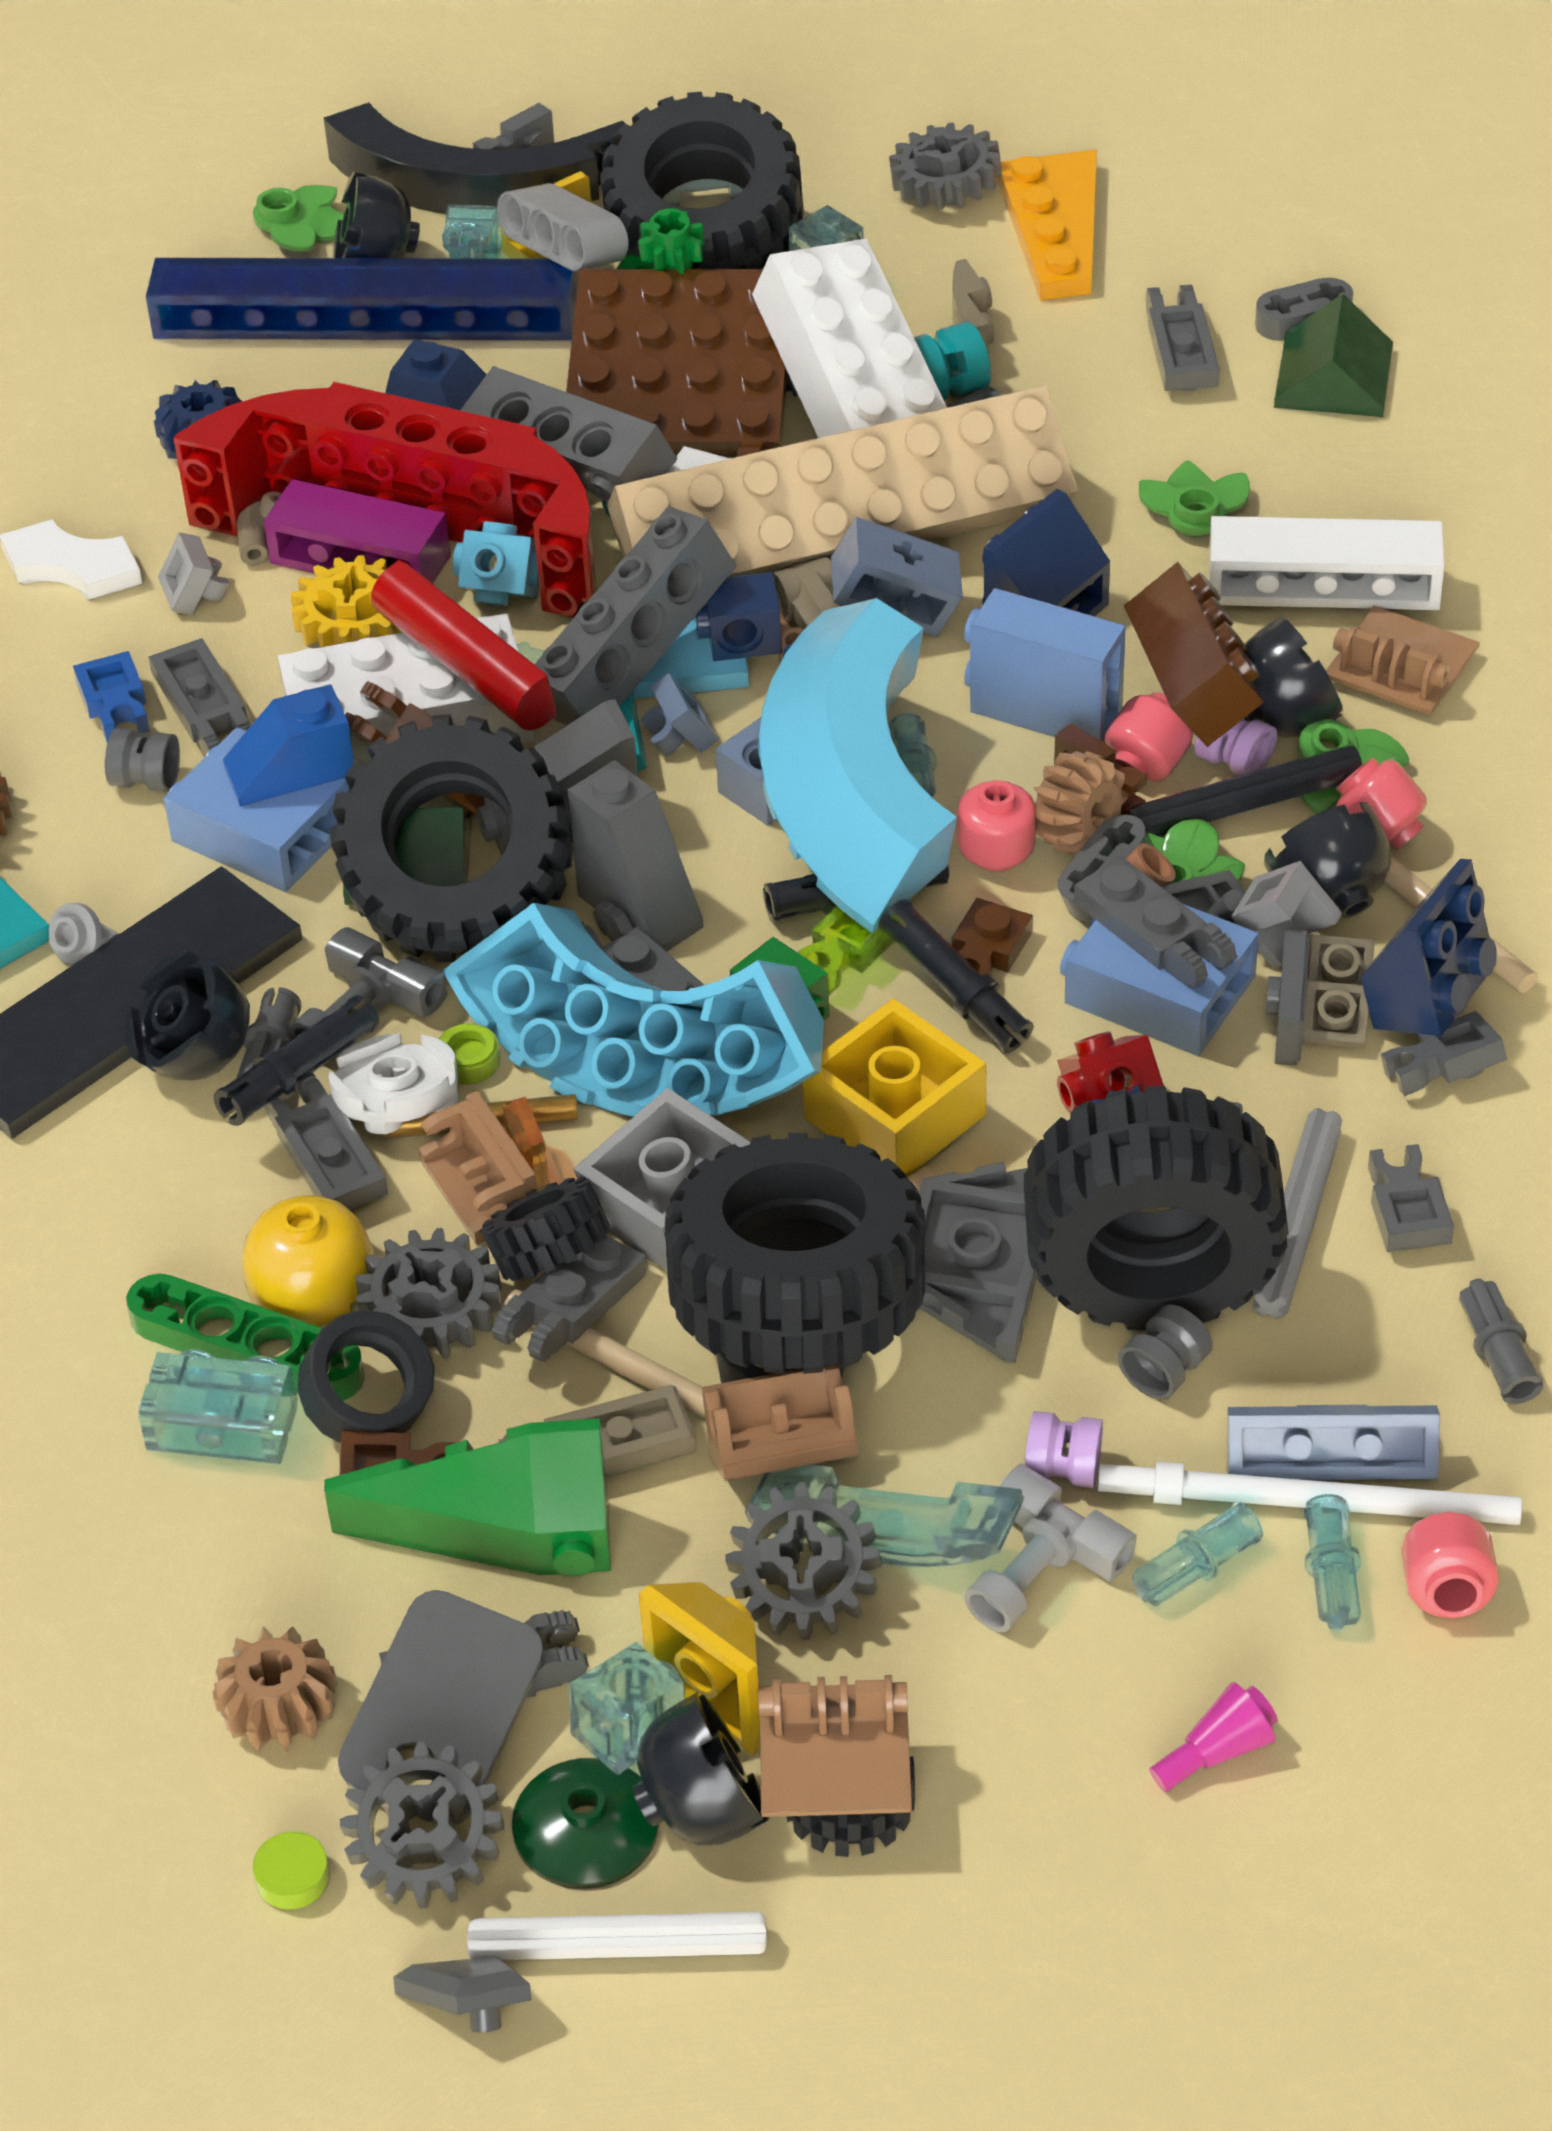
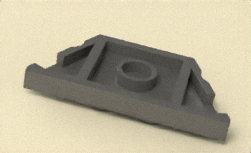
[919,1162,1037,1363]

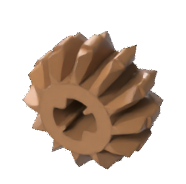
[1034,751,1128,855]
[213,1626,337,1752]

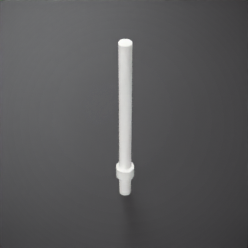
[1098,1461,1522,1525]

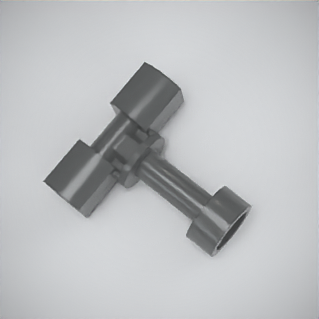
[289,927,447,1039]

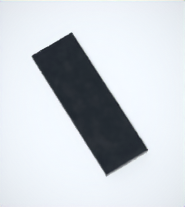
[0,866,303,1139]

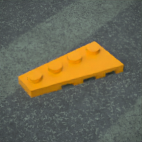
[997,149,1097,301]

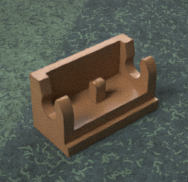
[418,1090,537,1245]
[701,1364,859,1481]

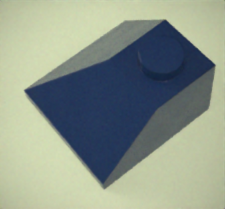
[385,339,487,410]

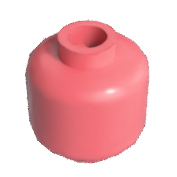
[1104,693,1193,782]
[1337,757,1427,849]
[957,780,1036,871]
[1401,1512,1499,1618]

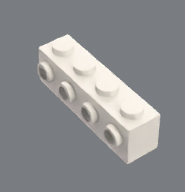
[1209,516,1444,610]

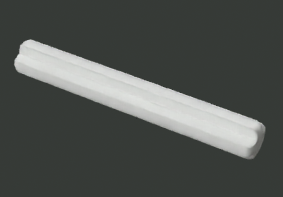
[467,1912,767,1960]

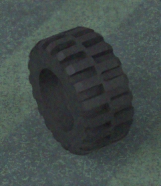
[600,91,804,269]
[330,714,573,963]
[1024,1086,1289,1331]
[665,1133,925,1374]

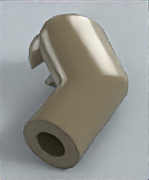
[236,491,282,566]

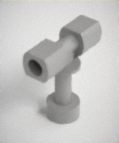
[964,1463,1137,1633]

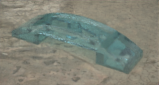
[745,1465,1025,1567]

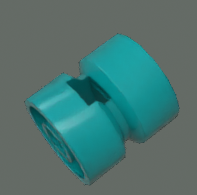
[914,321,991,401]

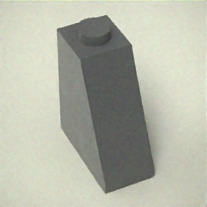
[476,699,638,855]
[568,760,704,952]

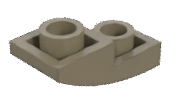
[952,259,994,352]
[1302,934,1375,1049]

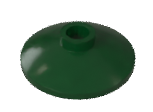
[512,1758,659,1889]

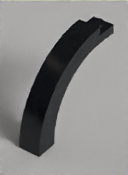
[323,102,625,217]

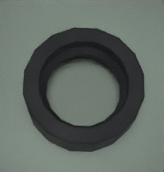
[297,1310,435,1443]

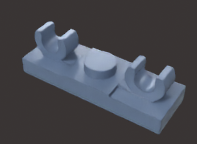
[1227,1405,1440,1480]

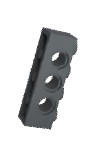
[460,366,678,504]
[535,506,737,726]

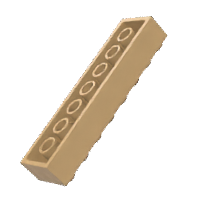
[607,385,1078,577]

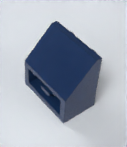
[982,489,1110,617]
[1361,859,1497,1036]

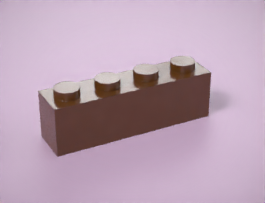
[1124,562,1264,747]

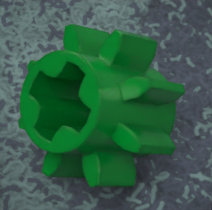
[638,208,705,274]

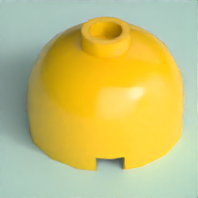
[242,1195,375,1327]

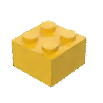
[803,998,987,1178]

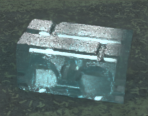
[138,1349,298,1464]

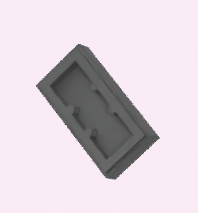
[1266,929,1310,1065]

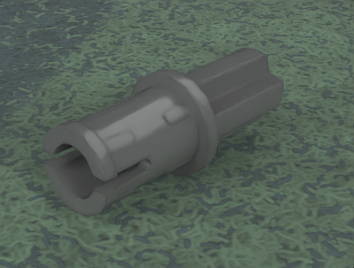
[236,987,302,1079]
[1459,1278,1544,1404]

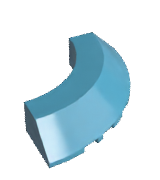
[758,598,957,933]
[442,903,824,1117]

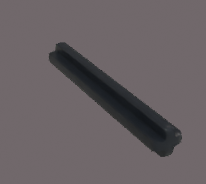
[1129,745,1363,836]

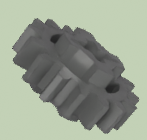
[889,123,1002,210]
[356,1228,502,1358]
[725,1482,882,1640]
[340,1741,504,1908]

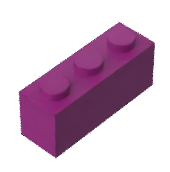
[264,479,451,584]

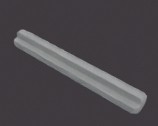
[1253,1108,1342,1319]

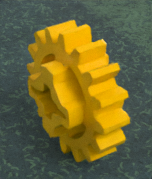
[290,555,403,647]

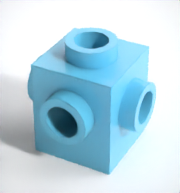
[453,522,539,606]

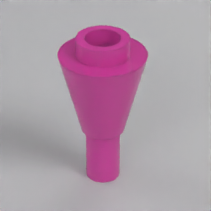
[1149,1682,1278,1793]

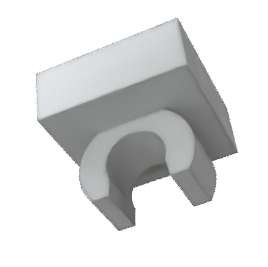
[158,532,230,615]

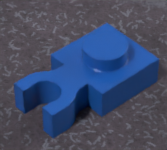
[73,651,150,743]

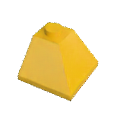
[638,1582,760,1756]

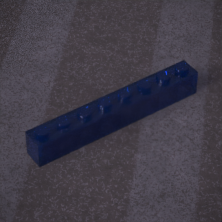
[146,258,577,341]

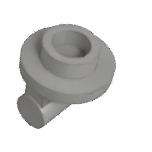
[49,903,119,965]

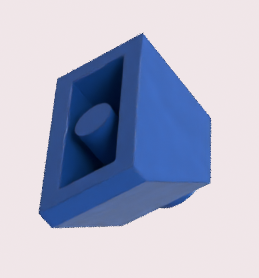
[223,684,354,806]

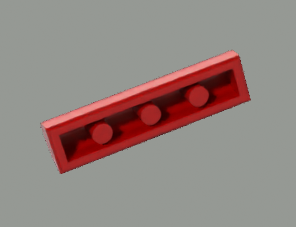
[371,560,557,731]

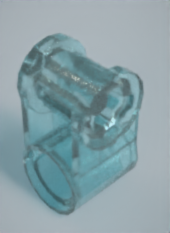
[442,204,502,293]

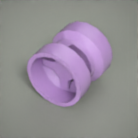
[1195,719,1277,776]
[1025,1411,1103,1488]

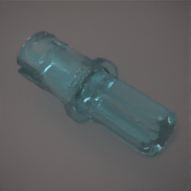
[888,713,937,798]
[1303,1494,1361,1630]
[1132,1502,1263,1606]

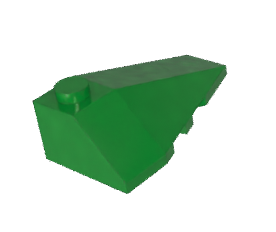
[324,1418,611,1577]

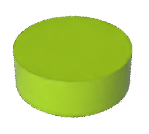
[438,1024,500,1085]
[253,1831,330,1910]

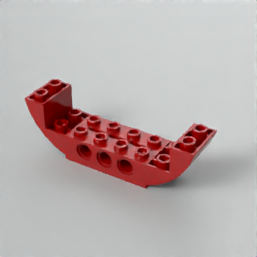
[173,382,597,618]

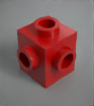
[1057,1031,1164,1113]

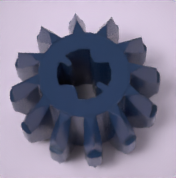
[154,379,242,459]

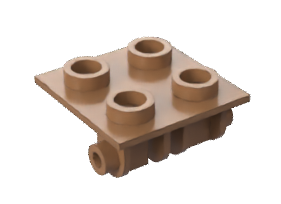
[1326,606,1480,716]
[758,1675,912,1817]

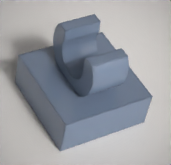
[641,673,719,755]

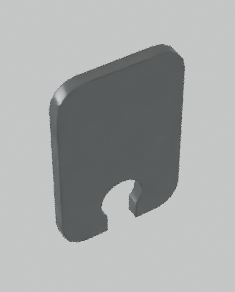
[338,1590,544,1825]

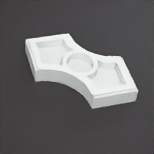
[0,519,142,600]

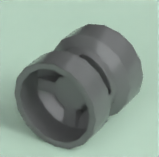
[105,728,180,792]
[1118,1304,1213,1400]

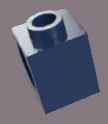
[695,572,782,661]

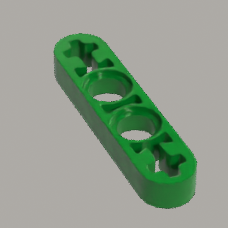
[126,1273,365,1401]

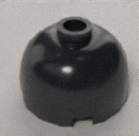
[332,172,420,280]
[1244,616,1343,738]
[1264,802,1391,918]
[125,951,250,1081]
[632,1692,770,1845]

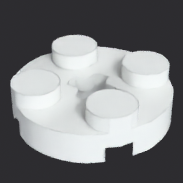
[328,1034,459,1134]

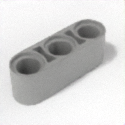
[497,183,628,271]

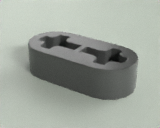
[1255,277,1354,341]
[1058,815,1154,920]

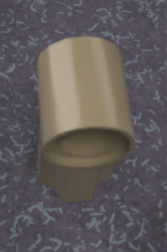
[773,556,843,629]

